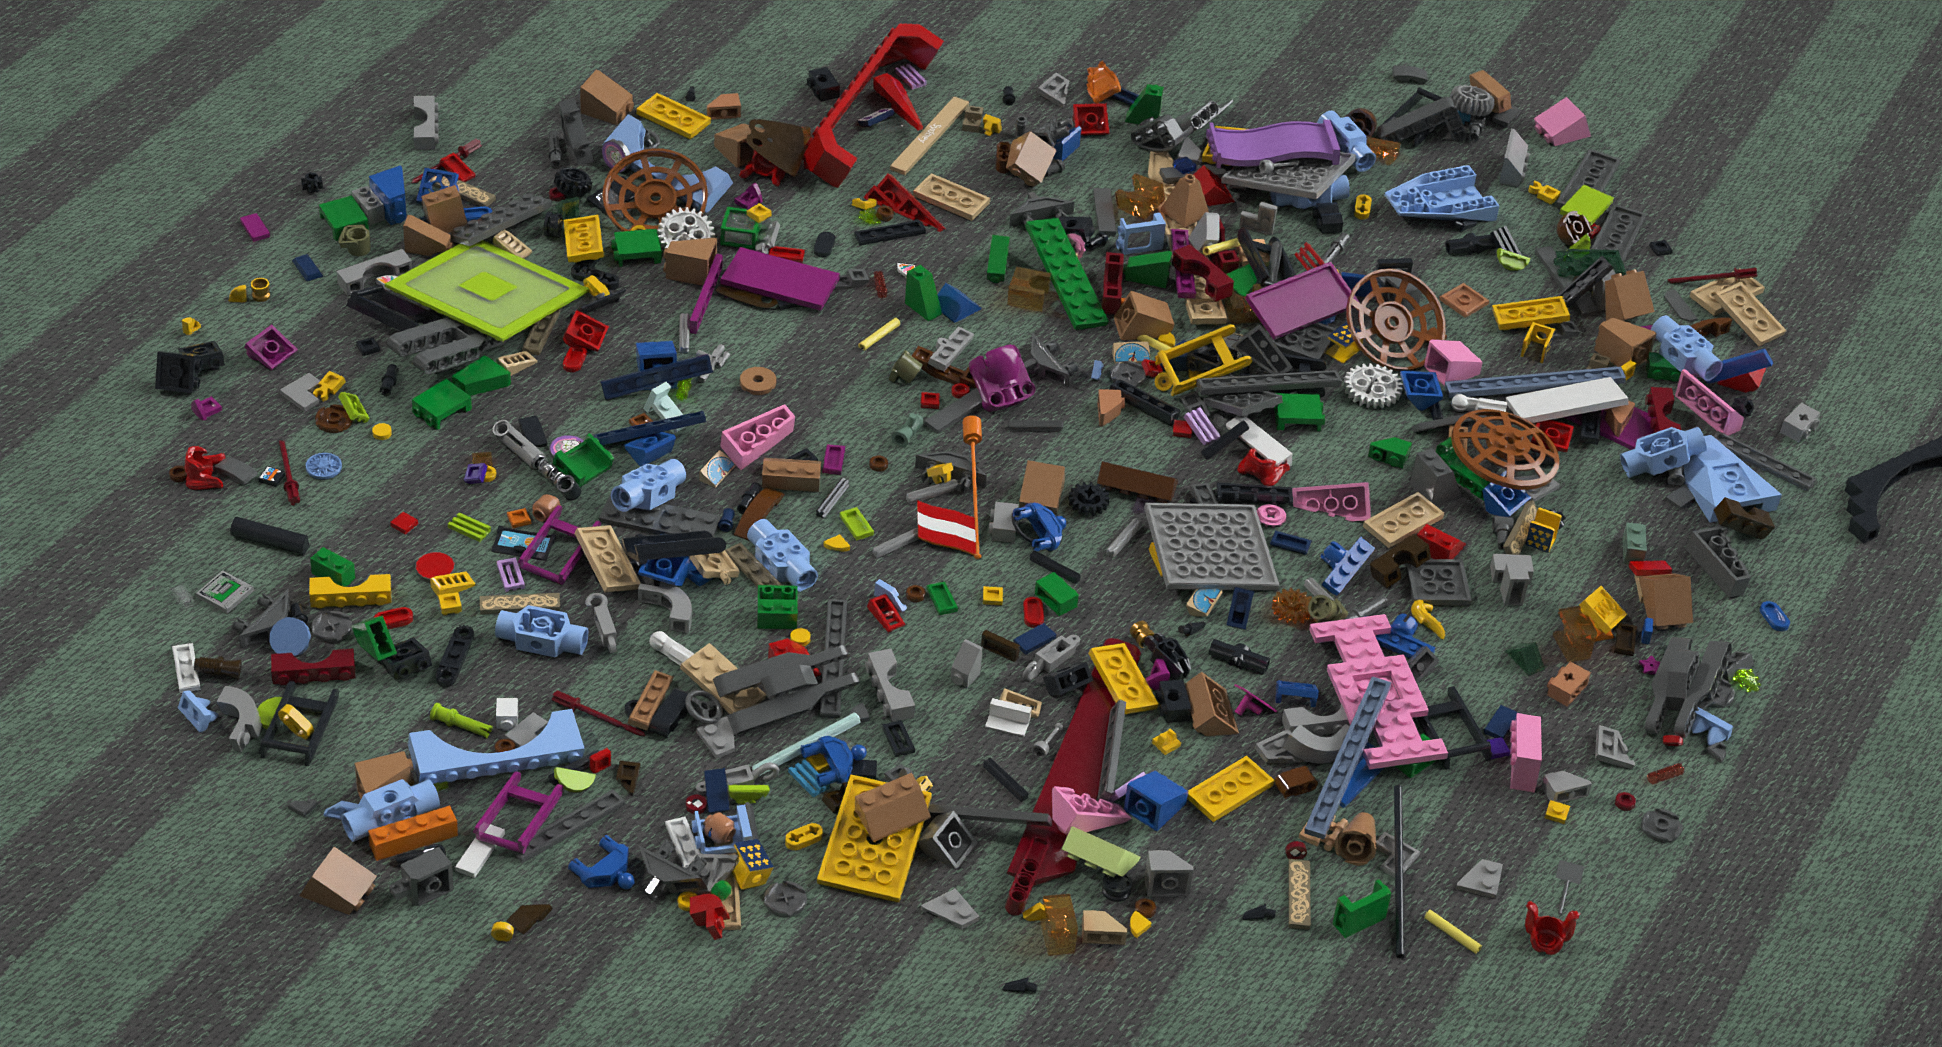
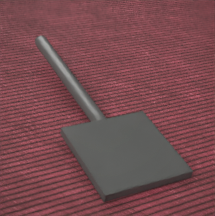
[1555,860,1584,915]

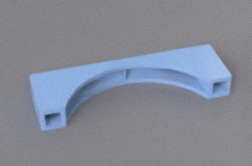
[602,114,733,213]
[408,709,584,784]

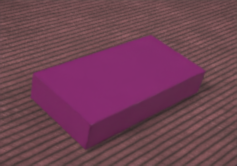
[240,213,270,242]
[822,444,845,475]

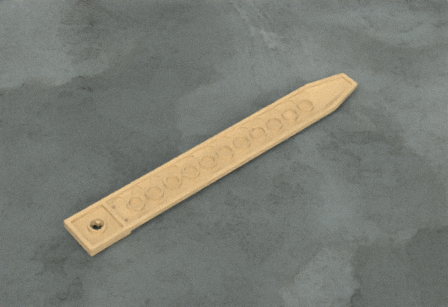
[1148,151,1227,325]

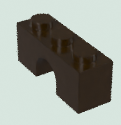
[1714,497,1775,539]
[1370,534,1431,589]

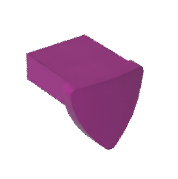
[734,183,763,209]
[191,396,222,421]
[1145,659,1170,690]

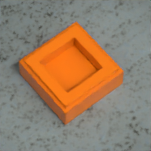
[507,508,531,528]

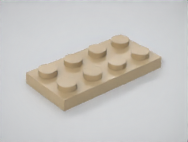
[913,173,990,221]
[1690,268,1765,316]
[1714,282,1786,346]
[1363,492,1444,548]
[575,525,640,592]
[680,643,766,714]

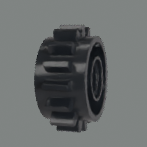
[554,167,593,197]

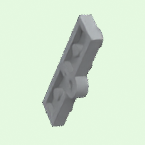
[928,326,974,371]

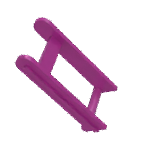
[518,505,601,585]
[473,771,563,854]

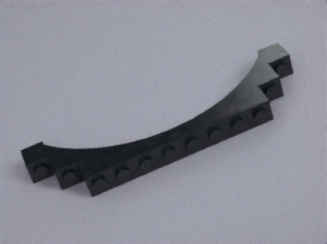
[1844,436,1942,544]

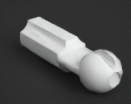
[1451,394,1507,416]
[649,631,694,666]

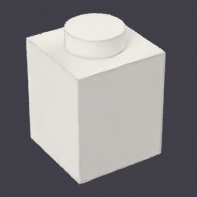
[496,698,518,730]

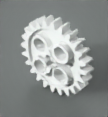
[657,207,715,248]
[1343,363,1403,409]

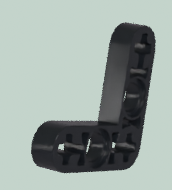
[571,258,619,290]

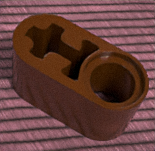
[995,141,1011,173]
[1274,766,1318,799]

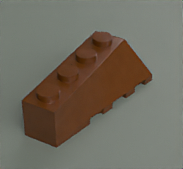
[1097,461,1178,503]

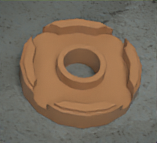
[740,367,776,395]

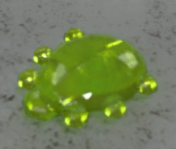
[858,208,881,224]
[1734,668,1761,692]

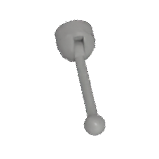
[1259,159,1299,174]
[1031,723,1063,758]

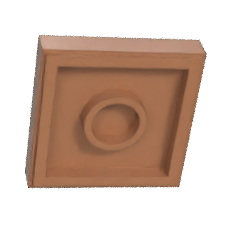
[1439,283,1489,318]

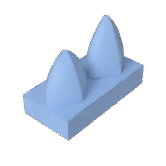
[178,690,218,732]
[1691,707,1733,746]

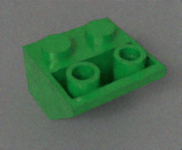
[757,585,798,629]

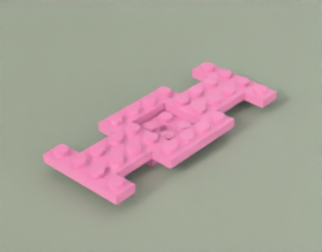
[1309,614,1448,769]

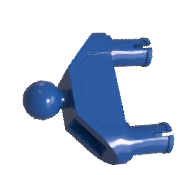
[1013,502,1067,551]
[800,736,867,787]
[568,835,635,889]

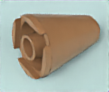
[1334,812,1377,866]

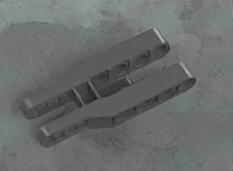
[387,319,511,375]
[1645,637,1732,738]
[713,645,860,736]

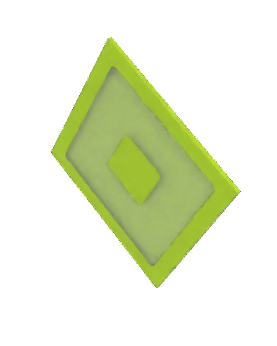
[385,240,589,342]

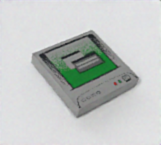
[196,570,254,614]

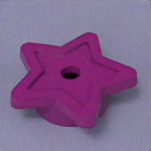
[1638,656,1661,675]

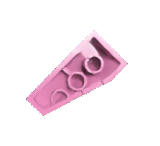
[1292,482,1371,521]
[1052,787,1131,834]

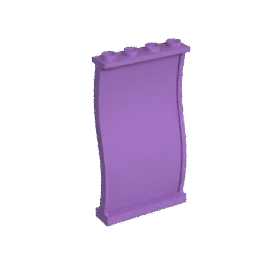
[1206,119,1340,168]

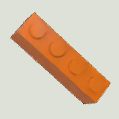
[368,806,458,861]

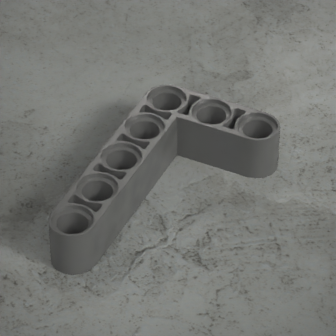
[1377,97,1467,145]

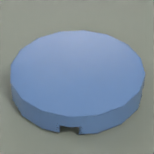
[270,617,311,657]

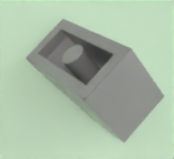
[1177,137,1203,167]
[1188,212,1220,253]
[950,639,983,688]
[1541,771,1592,803]

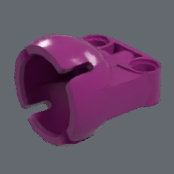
[969,344,1036,412]

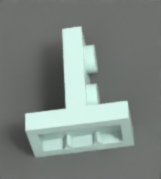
[643,382,687,433]

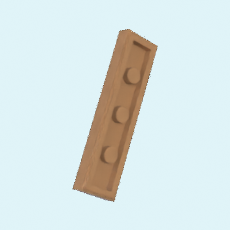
[628,670,673,730]

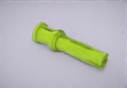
[430,703,492,738]

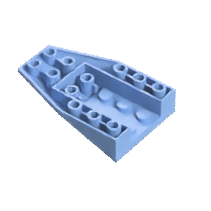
[1385,165,1499,221]
[1683,435,1782,522]

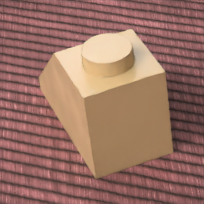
[1082,910,1127,945]

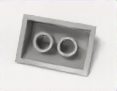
[1499,129,1530,187]

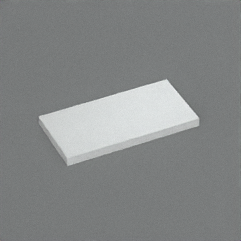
[1506,377,1629,423]

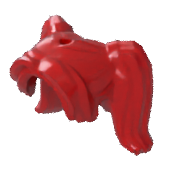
[739,145,786,187]
[185,446,226,490]
[1237,448,1290,486]
[1525,901,1580,955]

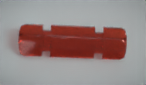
[874,271,887,298]
[1647,763,1685,784]

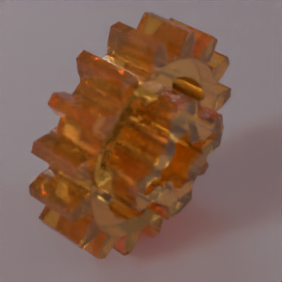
[1271,588,1312,624]

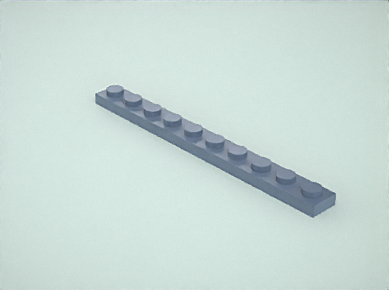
[1445,367,1626,398]
[1304,677,1391,839]

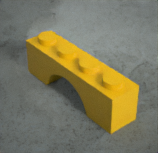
[309,574,391,608]

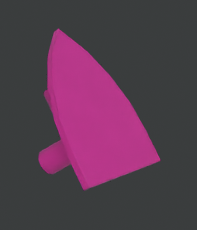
[1234,684,1277,716]

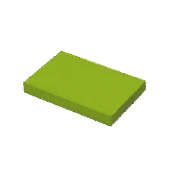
[1559,185,1614,226]

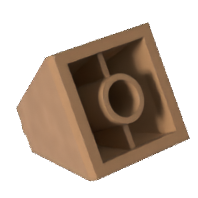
[1160,174,1209,228]

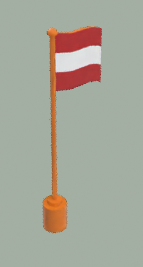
[917,416,982,559]

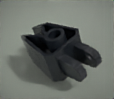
[1145,632,1191,680]

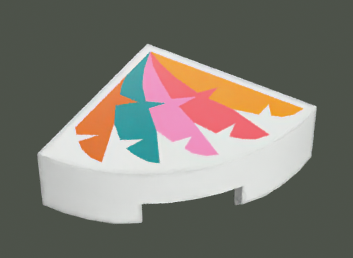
[897,263,915,278]
[376,275,398,291]

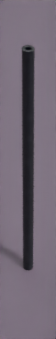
[1394,785,1404,958]

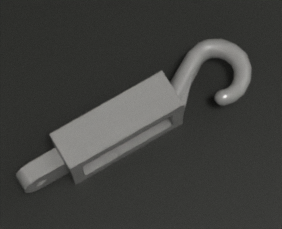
[585,593,617,653]
[1023,635,1080,681]
[696,762,780,795]

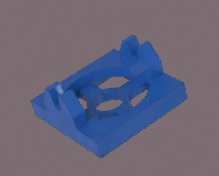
[416,168,459,203]
[1275,680,1319,708]

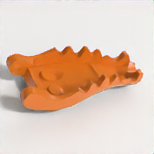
[1087,61,1121,104]

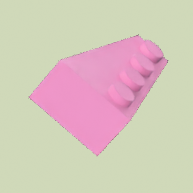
[720,404,795,470]
[1510,713,1542,792]

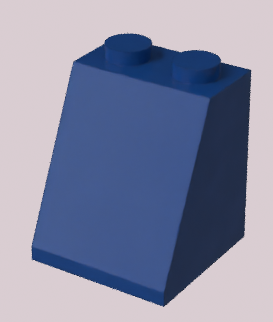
[369,165,407,225]
[636,341,678,390]
[1124,771,1188,831]

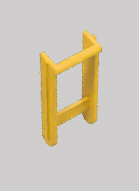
[1155,324,1252,397]

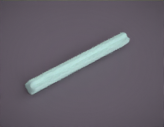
[752,713,860,775]

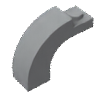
[638,581,692,633]
[217,686,262,752]
[1283,724,1350,764]

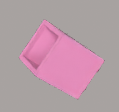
[1534,97,1591,146]
[1424,340,1483,386]

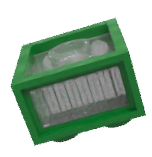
[720,207,762,250]

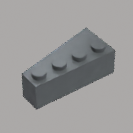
[1685,526,1751,598]

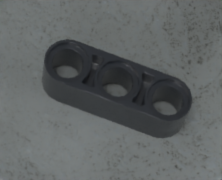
[649,688,693,738]

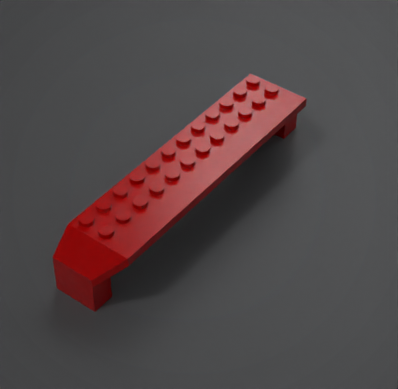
[802,23,944,188]

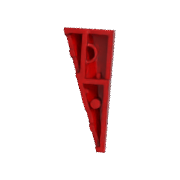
[873,73,923,131]
[864,174,946,232]

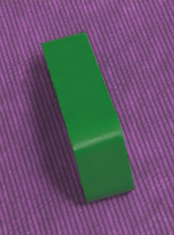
[1436,437,1491,501]

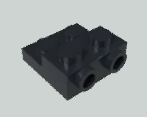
[178,340,225,374]
[1186,343,1238,373]
[155,351,202,393]
[381,637,432,680]

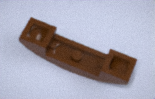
[1691,318,1732,337]
[912,346,977,388]
[734,487,785,541]

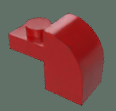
[690,894,730,940]

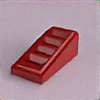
[867,594,905,632]

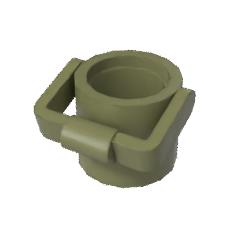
[339,225,371,256]
[888,350,923,383]
[1308,595,1348,623]

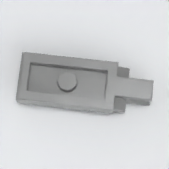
[755,221,780,254]

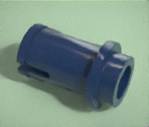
[718,508,735,532]

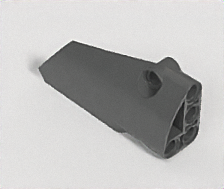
[1131,99,1234,151]

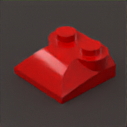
[1073,103,1110,135]
[563,310,609,352]
[1531,420,1574,453]

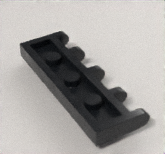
[1216,482,1293,506]

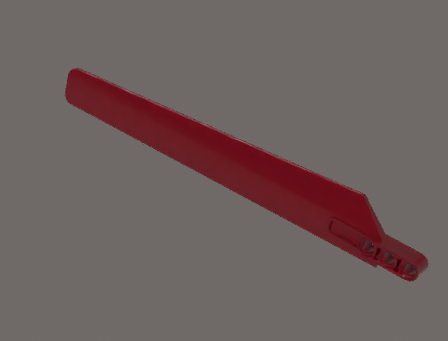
[1005,638,1141,916]

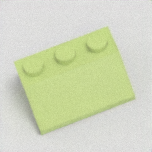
[1062,826,1140,877]

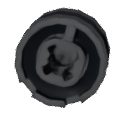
[543,212,563,238]
[1102,873,1132,902]

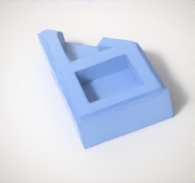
[1091,360,1104,380]
[874,579,907,612]
[323,801,359,820]

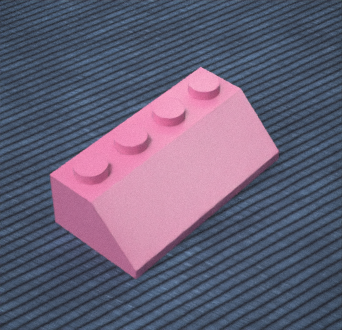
[1675,369,1744,436]

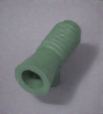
[891,413,923,448]

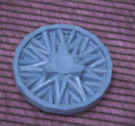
[306,453,342,479]

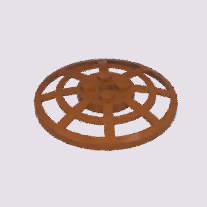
[603,148,708,231]
[1346,269,1446,371]
[1451,409,1559,490]

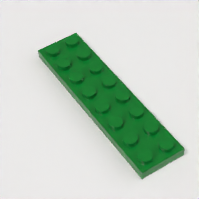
[1025,218,1109,330]

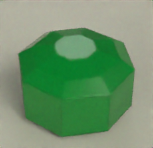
[711,880,732,901]

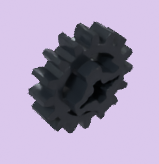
[1068,482,1110,516]

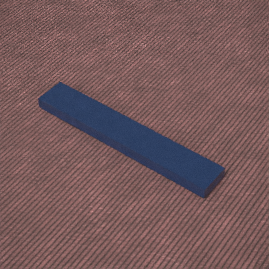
[600,354,713,400]
[593,411,706,445]

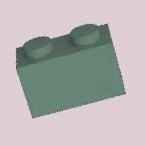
[1623,523,1647,564]

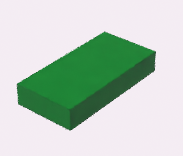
[926,582,958,615]

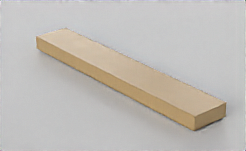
[714,839,741,930]

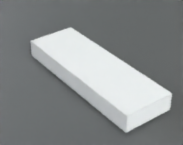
[172,643,201,693]
[665,817,701,868]
[455,824,505,878]

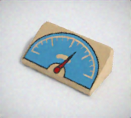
[1112,342,1150,364]
[700,450,736,488]
[1186,589,1222,617]

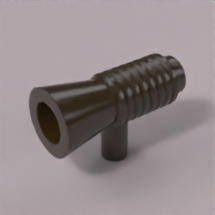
[194,656,242,680]

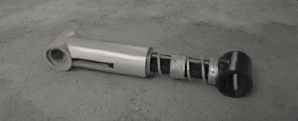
[493,420,581,500]

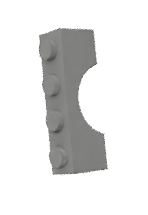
[414,96,439,150]
[337,249,412,296]
[865,649,915,722]
[1282,703,1350,737]

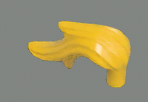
[1411,599,1445,639]

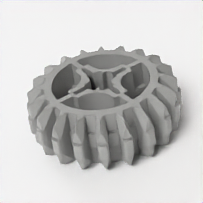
[1450,85,1494,116]

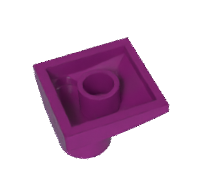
[244,324,298,371]

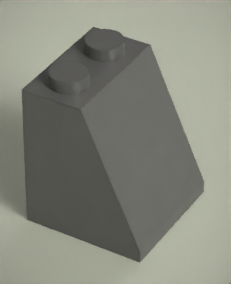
[1410,448,1462,506]

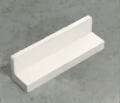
[1226,416,1292,467]

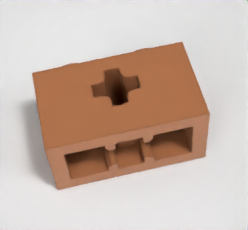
[1547,661,1591,707]

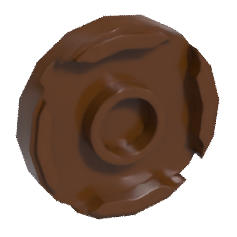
[315,404,353,433]

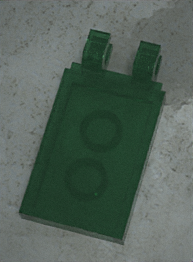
[1553,249,1626,277]

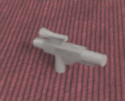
[696,344,730,383]

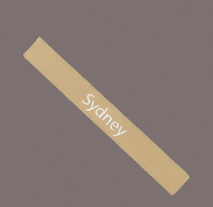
[890,97,969,175]

